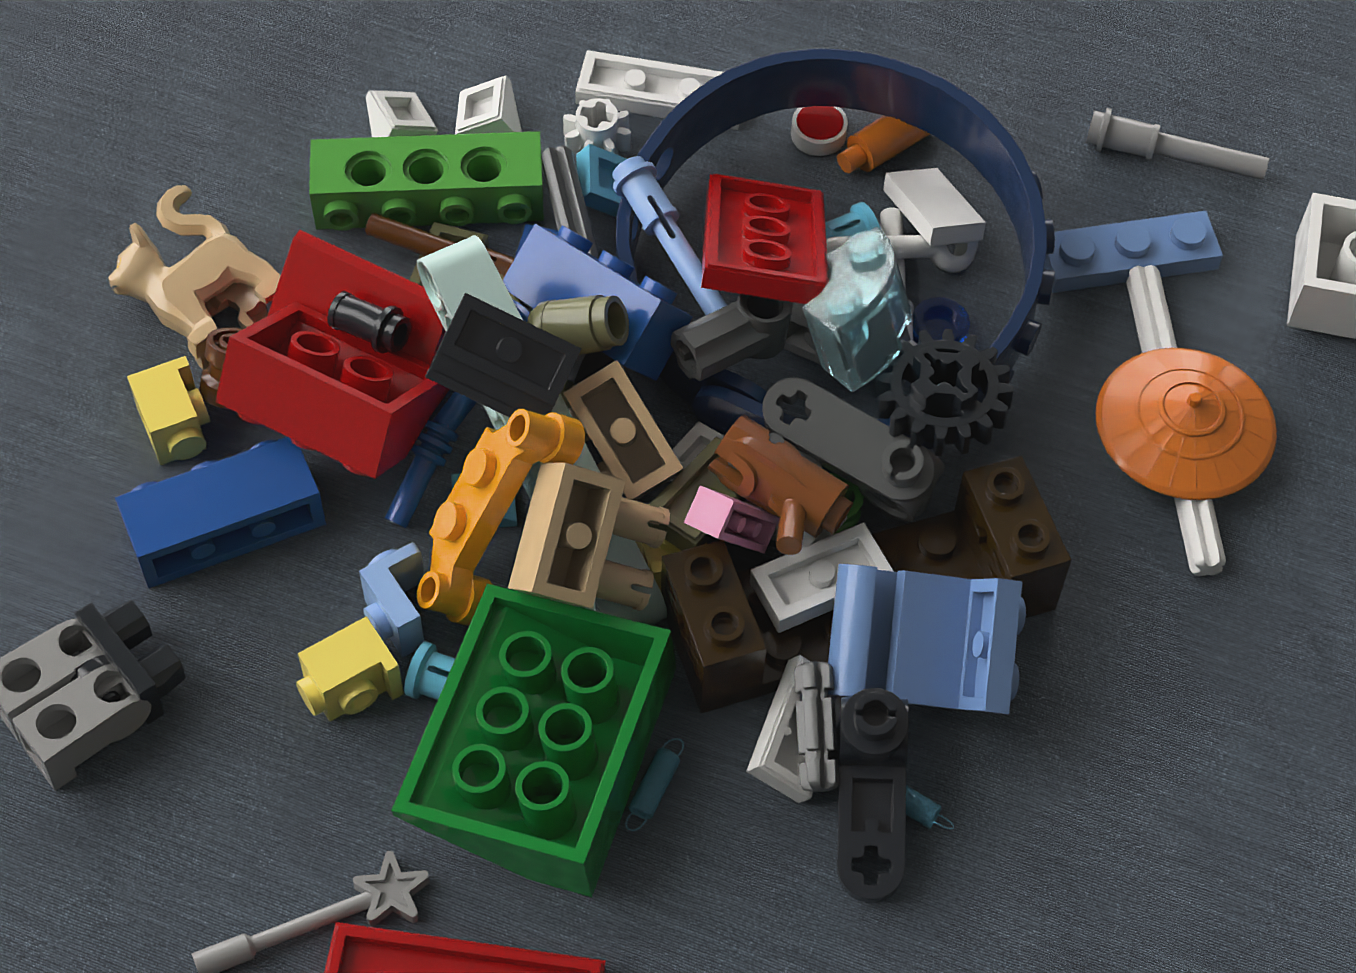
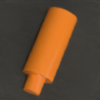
[837,115,930,174]

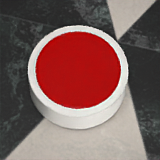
[791,106,848,156]

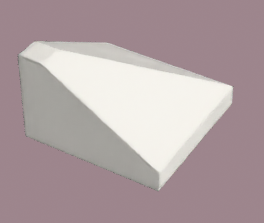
[455,75,522,134]
[366,90,438,137]

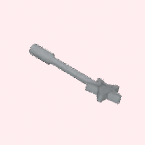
[191,851,430,973]

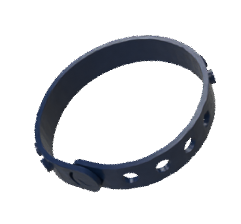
[616,48,1055,473]

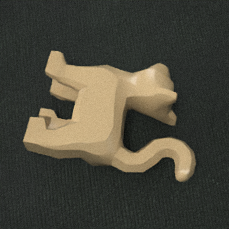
[108,185,281,370]

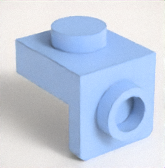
[359,542,424,657]

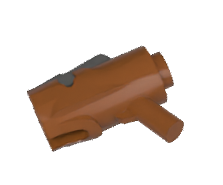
[708,415,853,555]

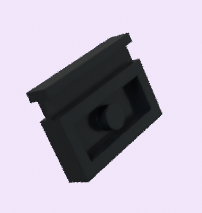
[425,293,582,418]

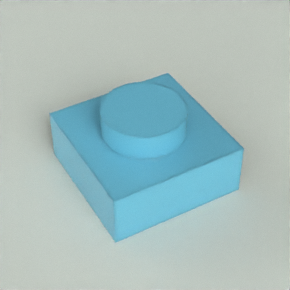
[576,144,627,217]

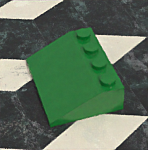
[391,584,676,897]

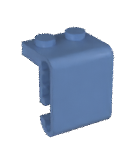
[828,564,1026,714]

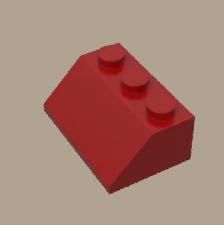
[267,230,450,415]
[215,302,447,479]

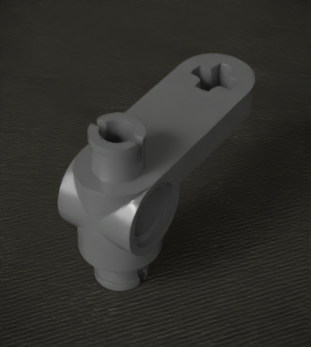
[762,378,945,522]

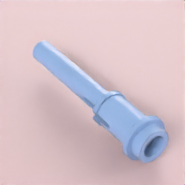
[612,156,727,315]

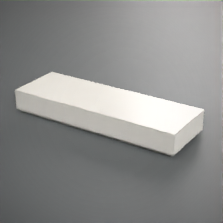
[575,50,739,130]

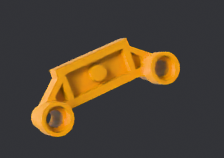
[417,409,585,626]

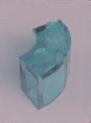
[802,227,912,392]

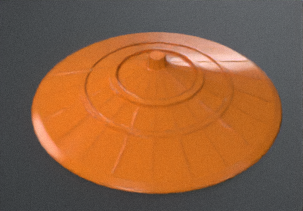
[1095,348,1277,500]

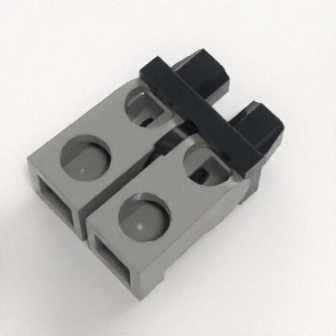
[0,600,186,791]

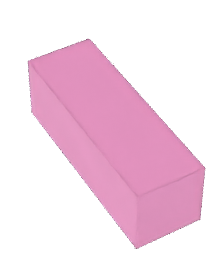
[684,485,779,553]

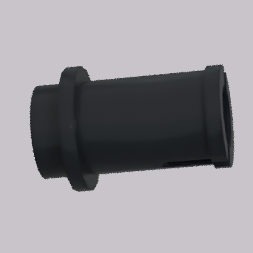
[327,291,411,354]

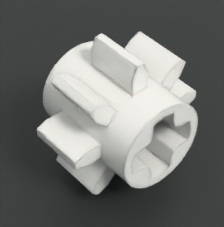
[563,98,631,155]

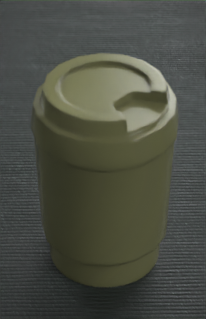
[527,295,629,355]

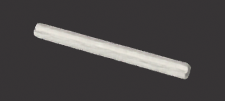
[1126,265,1226,576]

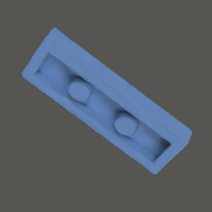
[1044,211,1223,293]

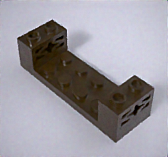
[661,456,1072,713]

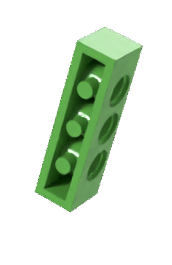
[309,131,544,231]

